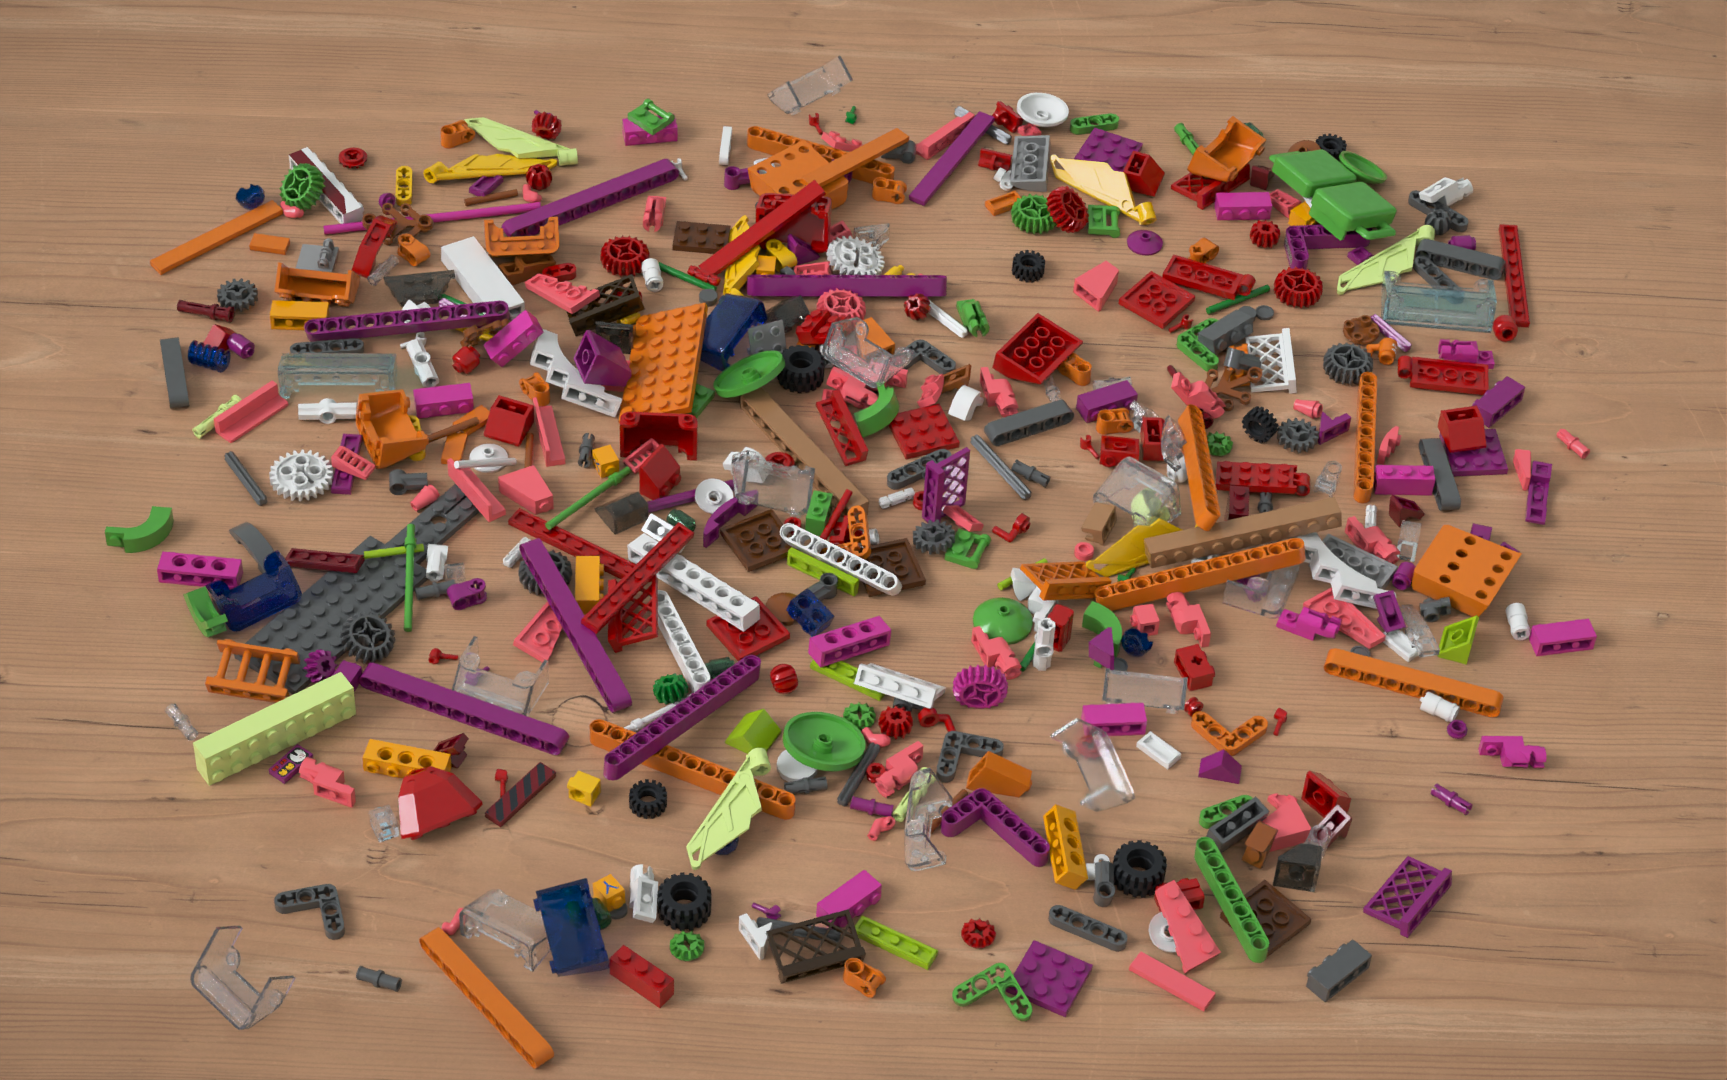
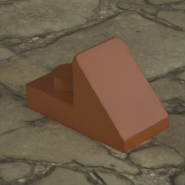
[941,364,972,394]
[1242,821,1278,869]

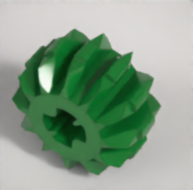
[653,673,688,705]

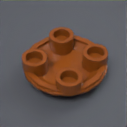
[1343,315,1380,345]
[766,593,805,626]

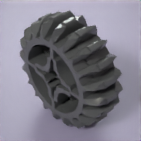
[1323,342,1373,386]
[518,549,572,596]
[340,611,396,664]

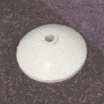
[1017,93,1069,127]

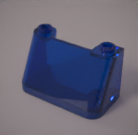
[700,293,767,371]
[205,550,302,632]
[533,878,610,977]

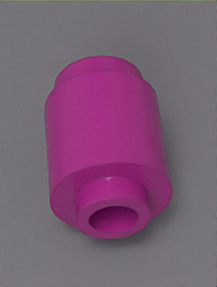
[1448,235,1476,250]
[227,333,255,359]
[1392,562,1416,590]

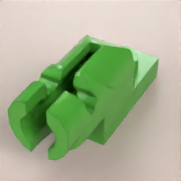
[956,299,990,337]

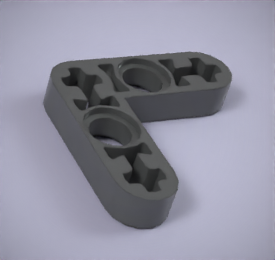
[886,339,956,374]
[936,731,1004,783]
[274,884,345,940]

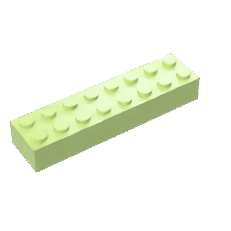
[193,672,356,786]

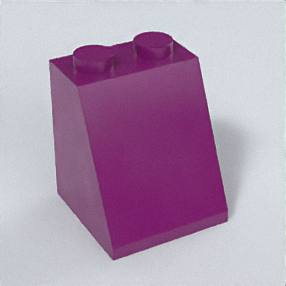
[573,330,632,387]

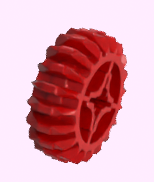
[1046,186,1089,233]
[600,235,650,277]
[1274,266,1323,309]

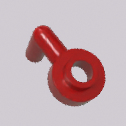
[992,513,1031,542]
[917,708,956,732]

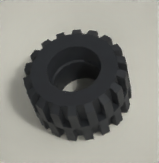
[777,345,825,394]
[1113,840,1167,898]
[657,872,712,931]

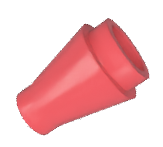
[1293,399,1323,419]
[410,484,440,511]

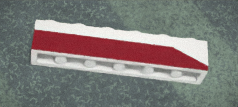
[289,147,364,224]

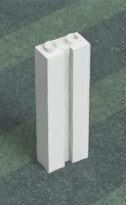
[441,236,525,320]

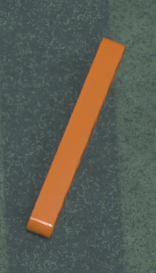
[747,126,895,184]
[1353,372,1377,503]
[1324,648,1504,718]
[419,927,554,1069]

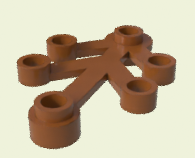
[362,203,434,245]
[460,318,510,347]
[1205,366,1262,411]

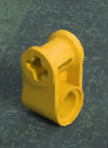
[765,239,797,273]

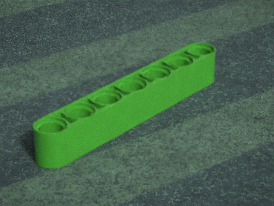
[1194,837,1269,963]

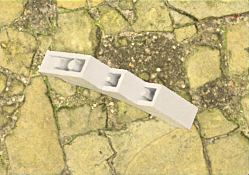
[530,329,622,417]
[1288,532,1397,609]

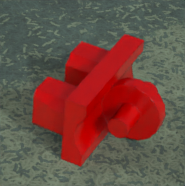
[992,101,1024,133]
[978,148,1012,172]
[829,515,863,545]

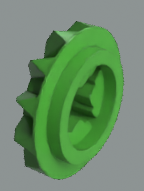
[1207,431,1233,456]
[843,702,876,730]
[670,930,704,961]

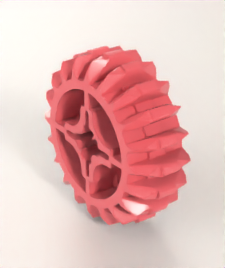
[816,288,866,331]

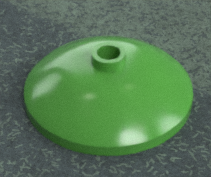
[1339,151,1387,184]
[973,597,1033,645]

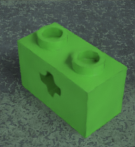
[805,490,833,537]

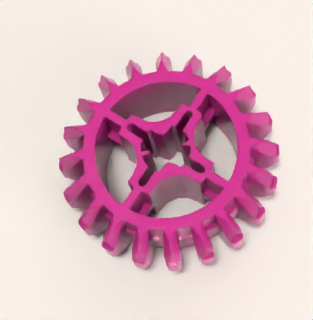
[953,664,1008,709]

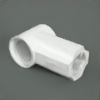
[426,544,448,582]

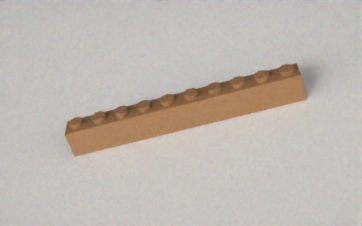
[741,387,869,520]
[1144,497,1342,568]

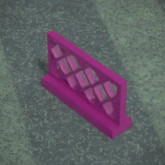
[922,447,970,523]
[1363,856,1452,938]

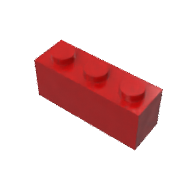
[609,945,674,1008]

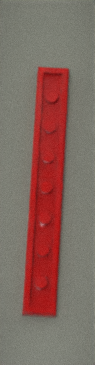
[698,180,826,276]
[1499,224,1530,328]
[508,508,636,579]
[581,522,694,634]

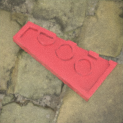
[525,274,600,314]
[1303,587,1386,649]
[513,601,563,665]
[1155,880,1221,974]

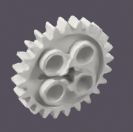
[826,236,885,275]
[269,450,333,501]

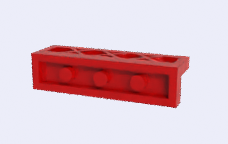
[816,389,869,467]

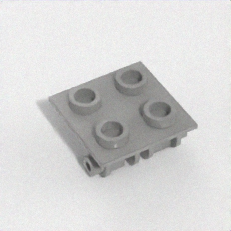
[295,238,339,272]
[747,320,787,355]

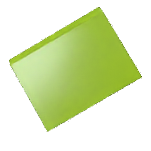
[1437,615,1479,665]
[725,709,781,754]

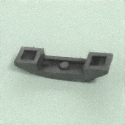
[229,522,286,581]

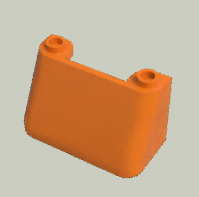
[1187,116,1266,182]
[484,217,559,257]
[356,389,429,469]

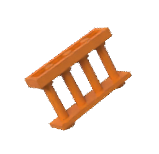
[205,639,300,703]

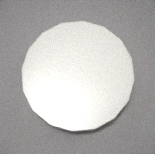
[777,750,818,782]

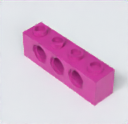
[157,551,243,590]
[808,616,891,668]

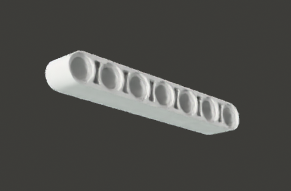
[780,523,902,596]
[650,590,710,693]

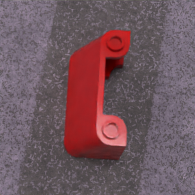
[756,193,832,253]
[620,412,698,461]

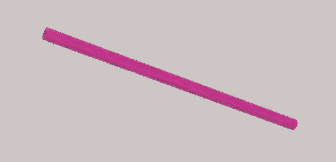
[323,202,541,235]

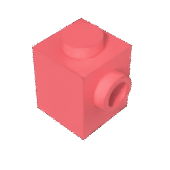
[1130,604,1160,637]

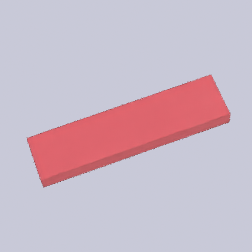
[1129,952,1216,1012]

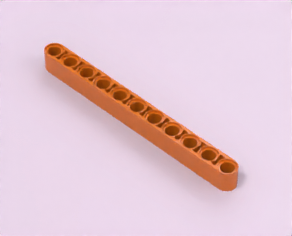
[1178,404,1221,531]
[1095,538,1306,611]
[589,719,796,820]

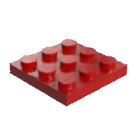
[1118,271,1195,329]
[888,404,960,460]
[706,596,790,661]

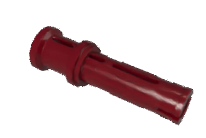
[177,300,235,323]

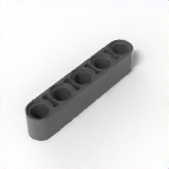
[1415,239,1505,280]
[160,337,190,409]
[984,399,1074,446]
[1419,438,1461,511]

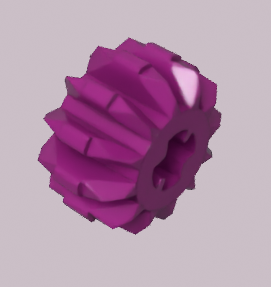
[303,649,339,683]

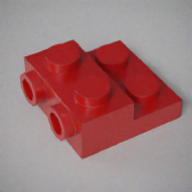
[796,309,849,344]
[1100,435,1139,469]

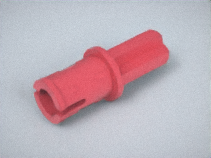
[1556,429,1590,459]

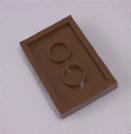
[672,221,731,254]

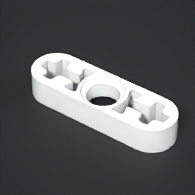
[719,126,732,166]

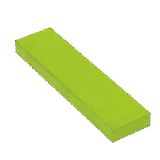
[787,547,859,597]
[810,660,885,701]
[855,915,938,970]

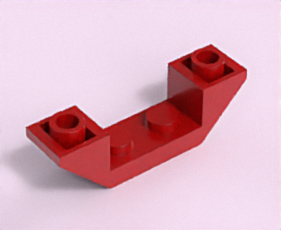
[352,215,397,278]

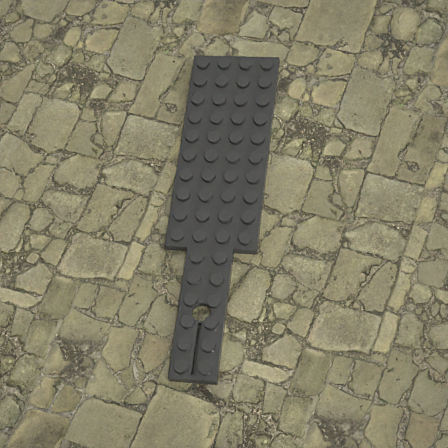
[234,484,479,694]

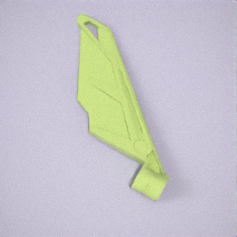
[464,117,578,166]
[1337,225,1435,295]
[686,748,771,870]

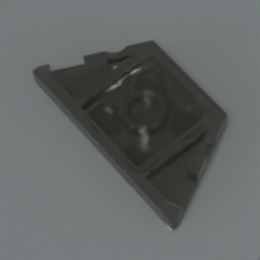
[384,270,455,307]

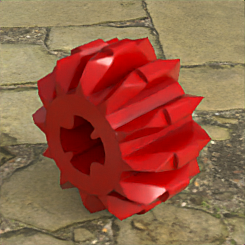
[531,112,562,140]
[1250,219,1281,249]
[878,705,913,740]

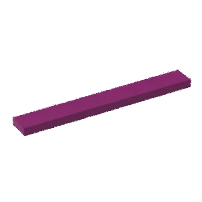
[909,111,995,206]

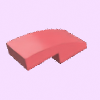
[917,374,944,408]
[1377,426,1401,465]

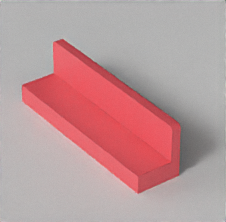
[916,112,975,160]
[214,380,288,443]
[532,397,565,467]
[447,458,506,522]

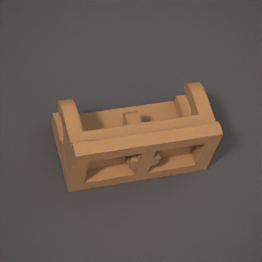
[1081,502,1117,545]

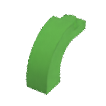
[854,381,899,437]
[105,506,174,553]
[183,586,228,637]
[1082,601,1122,668]

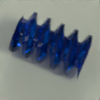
[188,340,231,373]

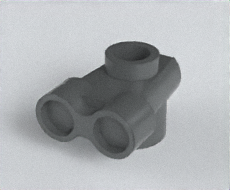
[1419,597,1451,622]

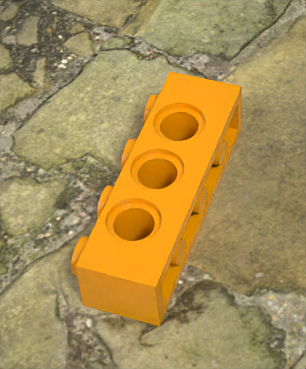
[362,739,452,778]
[1043,804,1088,890]

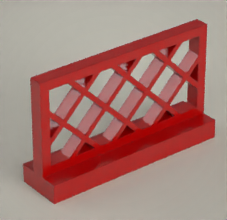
[1171,164,1250,210]
[608,575,658,653]

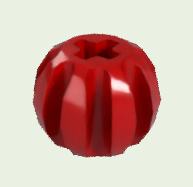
[526,164,552,191]
[903,293,931,321]
[770,664,798,694]

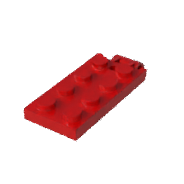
[1162,254,1256,300]
[1398,355,1489,395]
[1215,461,1311,496]

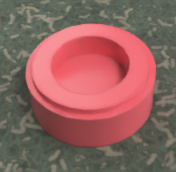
[1074,542,1094,561]

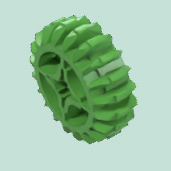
[279,163,326,212]
[1011,194,1057,234]

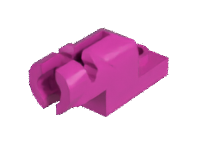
[1438,339,1495,369]
[1276,607,1342,641]
[1478,736,1547,768]

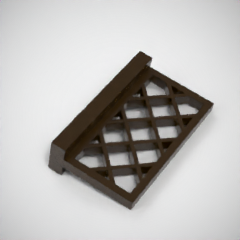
[567,274,645,336]
[766,909,866,984]

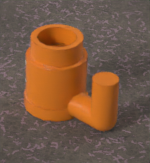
[1366,338,1398,365]

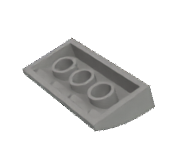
[1010,135,1051,192]
[1308,534,1398,590]

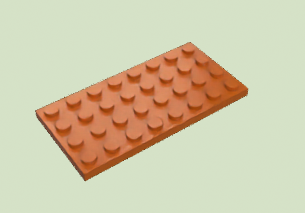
[618,302,708,423]

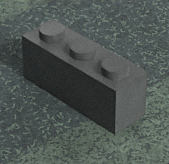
[1198,309,1253,355]
[1206,796,1270,853]
[1306,939,1372,1003]

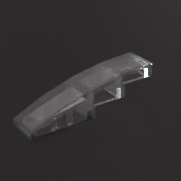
[1161,415,1187,472]
[1399,604,1440,657]

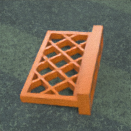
[1020,561,1112,601]

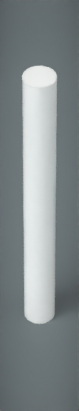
[454,458,516,469]

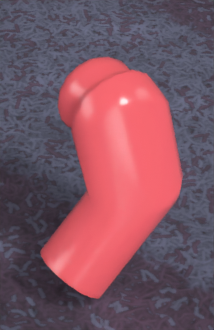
[523,184,542,203]
[280,201,304,218]
[861,727,891,747]
[867,816,896,841]
[442,908,468,935]

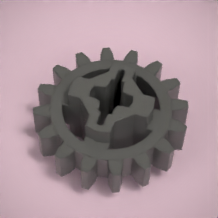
[217,278,258,312]
[1277,418,1319,453]
[913,520,955,555]

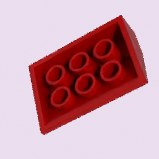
[992,313,1083,384]

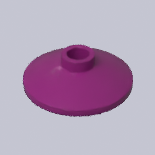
[1127,230,1163,256]

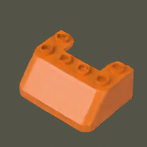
[274,262,360,307]

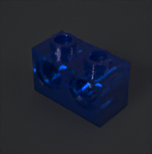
[786,588,835,637]

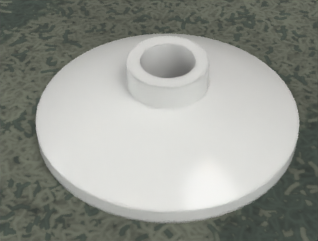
[469,444,508,473]
[695,479,733,514]
[1149,912,1176,953]

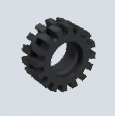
[1315,133,1347,162]
[1012,250,1045,283]
[1242,406,1279,443]
[629,779,667,819]

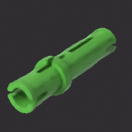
[1174,123,1199,155]

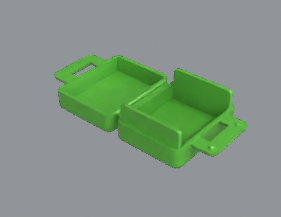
[1269,149,1397,240]

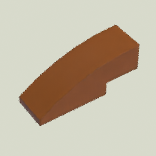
[498,254,556,285]

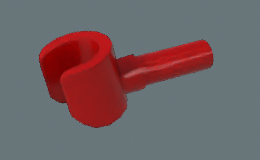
[809,113,823,135]
[1168,314,1193,333]
[1080,435,1100,459]
[428,648,458,664]
[1273,708,1287,736]
[495,769,508,797]

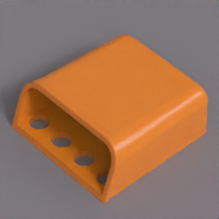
[747,140,848,210]
[1412,525,1522,617]

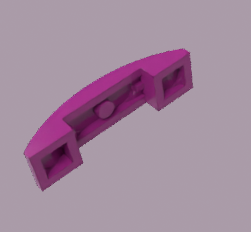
[1525,461,1552,525]
[703,491,758,548]

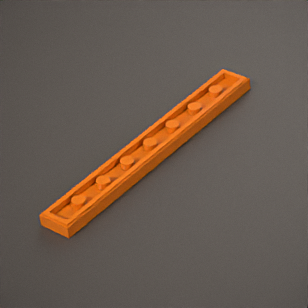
[800,128,910,187]
[150,200,283,275]

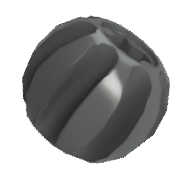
[1425,209,1452,236]

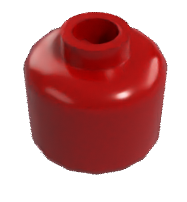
[1492,315,1518,342]
[452,346,480,374]

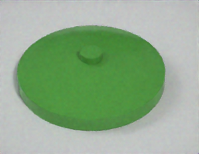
[713,351,785,398]
[783,712,866,771]

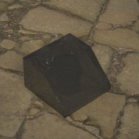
[755,295,810,333]
[596,322,636,354]
[595,492,648,535]
[1272,843,1322,892]

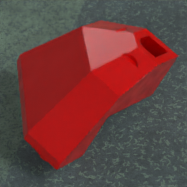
[398,766,483,840]

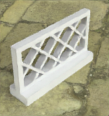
[1245,328,1297,394]
[854,663,946,709]

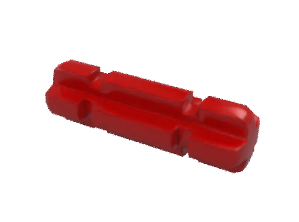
[687,265,721,286]

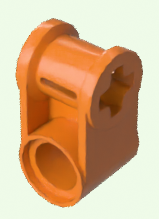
[441,120,475,149]
[872,177,907,204]
[397,233,431,266]
[1188,237,1220,264]
[1058,353,1092,386]
[519,372,550,407]
[1096,408,1134,435]
[843,958,886,998]

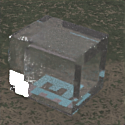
[369,805,399,843]

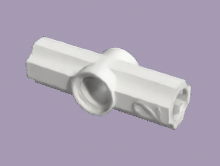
[406,339,439,388]
[298,398,357,424]
[1033,618,1055,671]

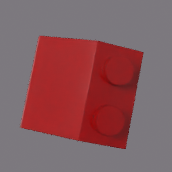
[639,444,681,500]
[1301,771,1351,818]

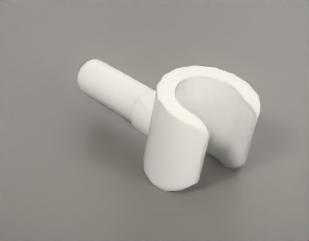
[671,158,688,181]
[400,332,427,349]

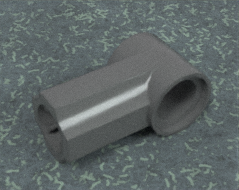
[881,140,916,164]
[1223,347,1261,371]
[389,469,428,495]
[800,573,838,607]
[1093,861,1115,907]

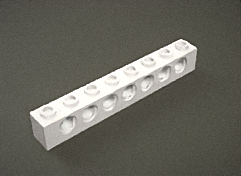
[627,533,760,632]

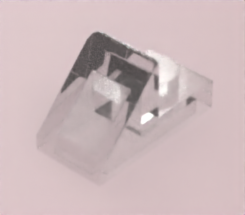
[853,223,890,251]
[1130,401,1160,433]
[1397,520,1422,562]

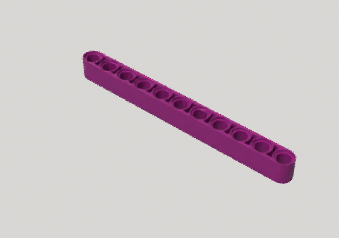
[501,159,679,237]
[747,275,947,296]
[304,300,510,342]
[519,538,632,713]
[603,655,761,781]
[358,662,569,755]

